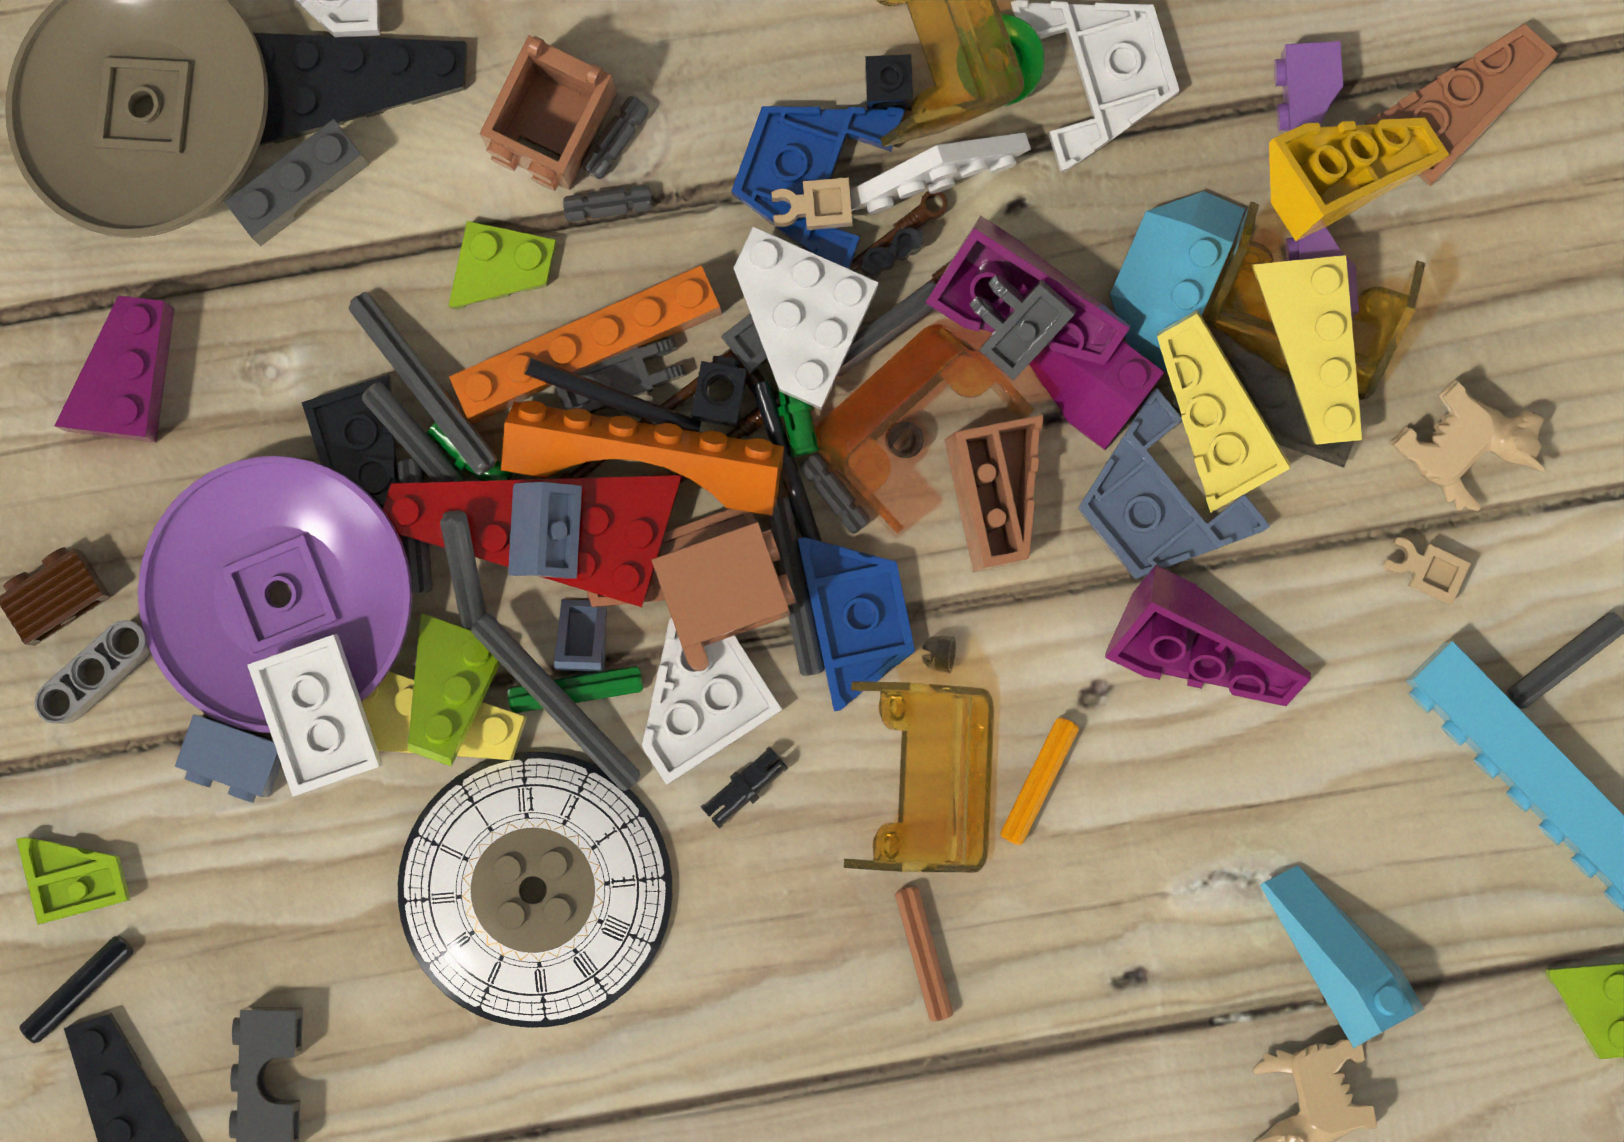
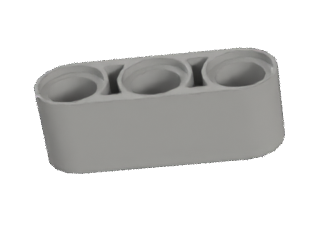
[34,620,151,724]

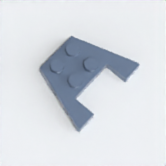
[1077,388,1270,579]

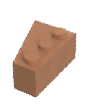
[944,415,1043,573]

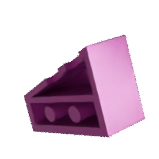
[54,295,175,443]

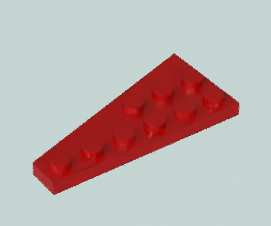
[383,475,683,608]

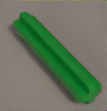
[508,666,643,713]

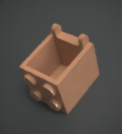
[479,35,617,191]
[652,522,796,671]

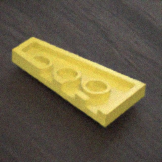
[1252,255,1362,444]
[1157,309,1290,513]
[361,672,527,760]

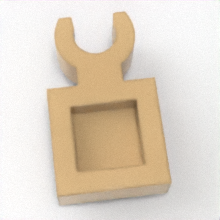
[771,177,853,230]
[1382,538,1471,605]

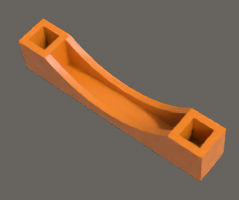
[449,265,722,424]
[501,401,784,516]

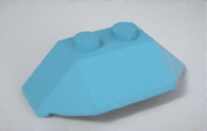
[1109,191,1245,373]

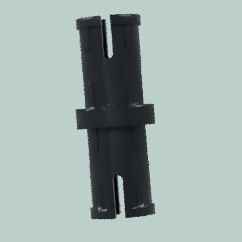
[700,746,789,829]

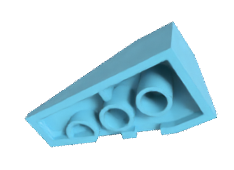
[1260,865,1425,1048]

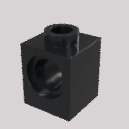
[865,54,913,111]
[691,356,748,428]

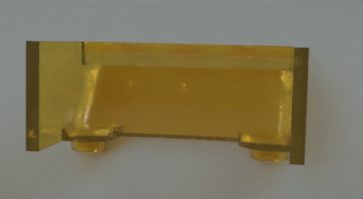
[876,0,1024,147]
[1205,202,1425,400]
[843,681,994,873]

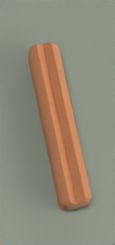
[895,886,953,1022]

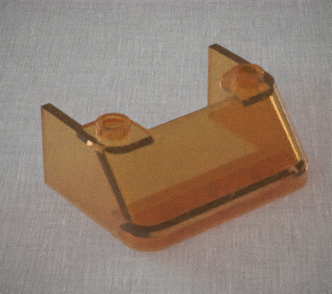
[815,324,1034,539]

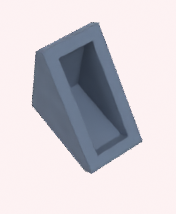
[554,599,607,672]

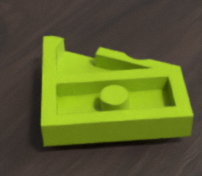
[448,221,557,310]
[16,837,131,925]
[1545,963,1624,1059]

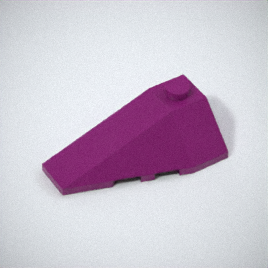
[925,215,1130,365]
[1029,341,1164,450]
[1105,565,1311,706]

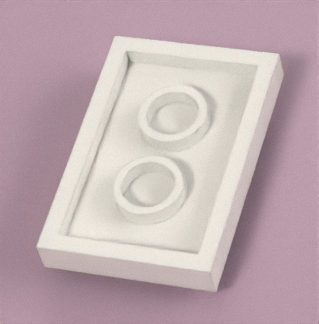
[247,634,383,797]

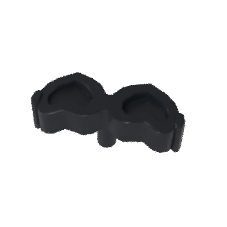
[862,228,924,278]

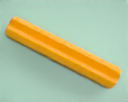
[1000,717,1079,845]

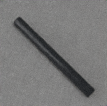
[524,357,701,432]
[751,380,822,541]

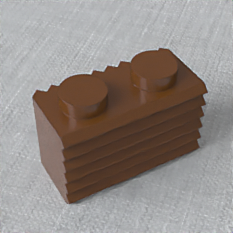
[0,547,111,646]

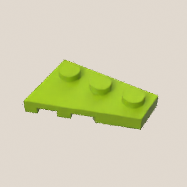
[408,613,500,767]

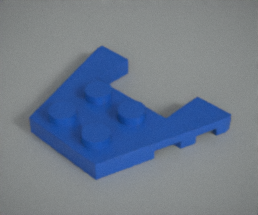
[731,106,905,270]

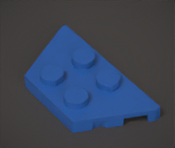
[798,537,915,712]

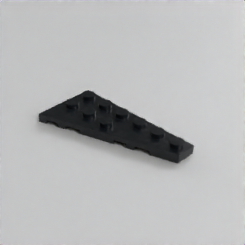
[253,33,467,146]

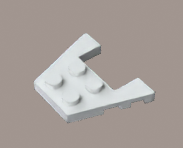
[1010,0,1180,174]

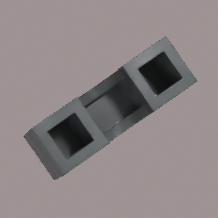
[224,119,369,246]
[229,1007,303,1142]

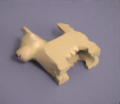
[1390,380,1546,511]
[1252,1039,1377,1142]

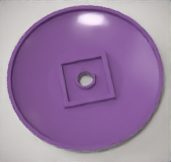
[138,456,412,733]

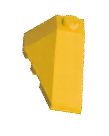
[1269,118,1449,241]

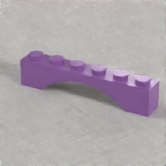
[1274,41,1359,320]

